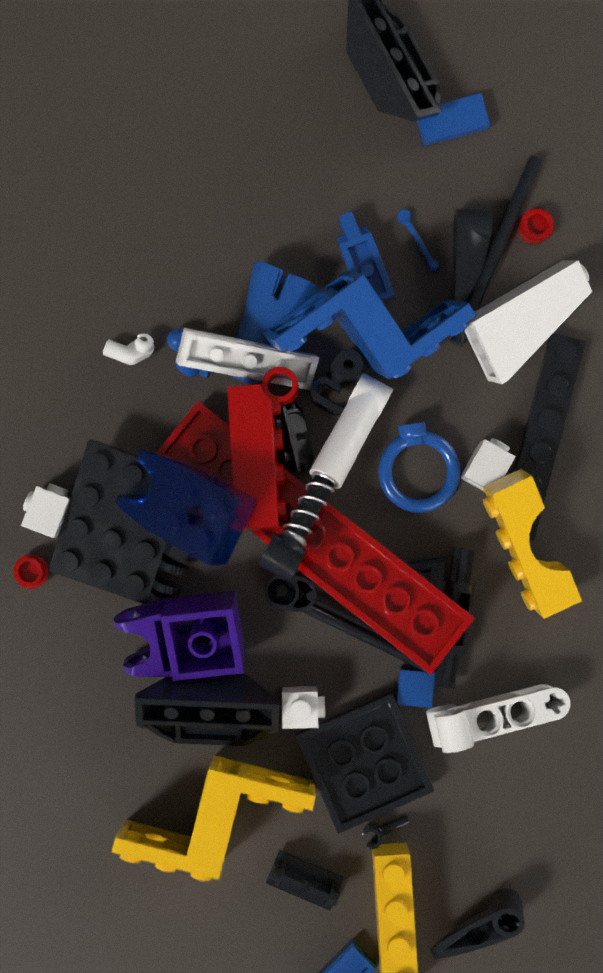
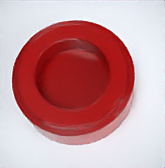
[518,208,555,245]

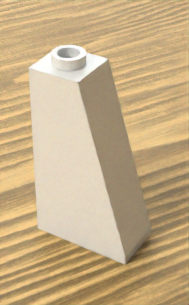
[464,260,592,384]

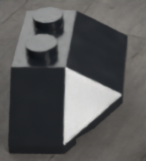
[346,0,441,122]
[134,674,280,746]

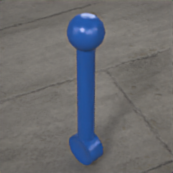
[397,209,440,272]

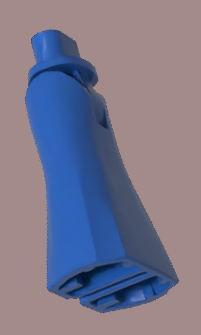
[230,261,318,385]

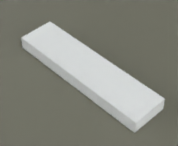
[176,328,319,390]

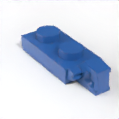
[337,211,395,303]

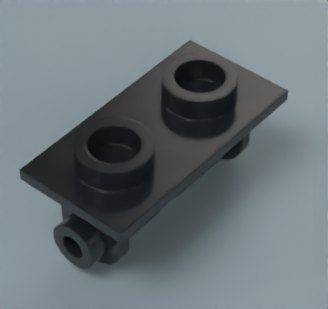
[275,402,315,474]
[266,850,344,911]

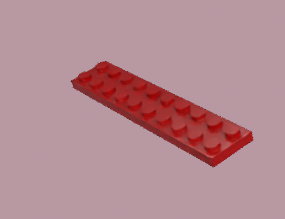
[155,401,475,675]

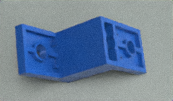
[262,271,476,379]

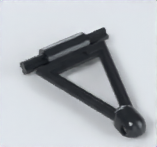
[265,547,475,689]

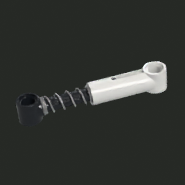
[258,372,394,582]

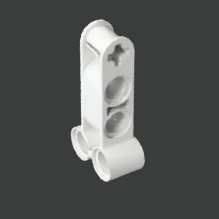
[426,684,570,753]

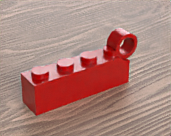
[227,367,299,532]

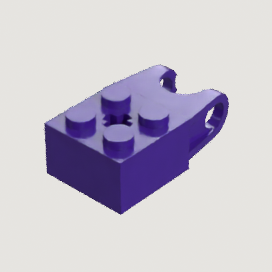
[113,590,246,681]

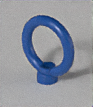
[378,422,461,513]

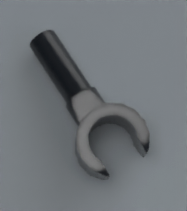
[362,815,410,849]

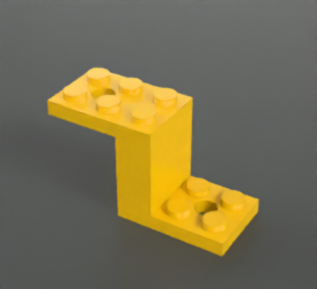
[112,755,316,881]

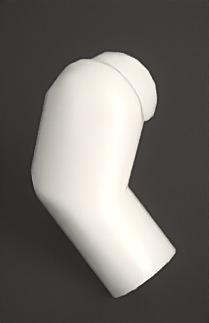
[103,333,155,365]

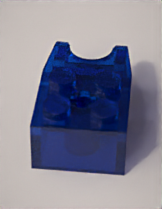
[115,449,257,566]

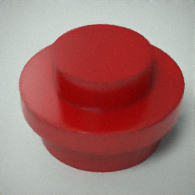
[13,554,49,589]

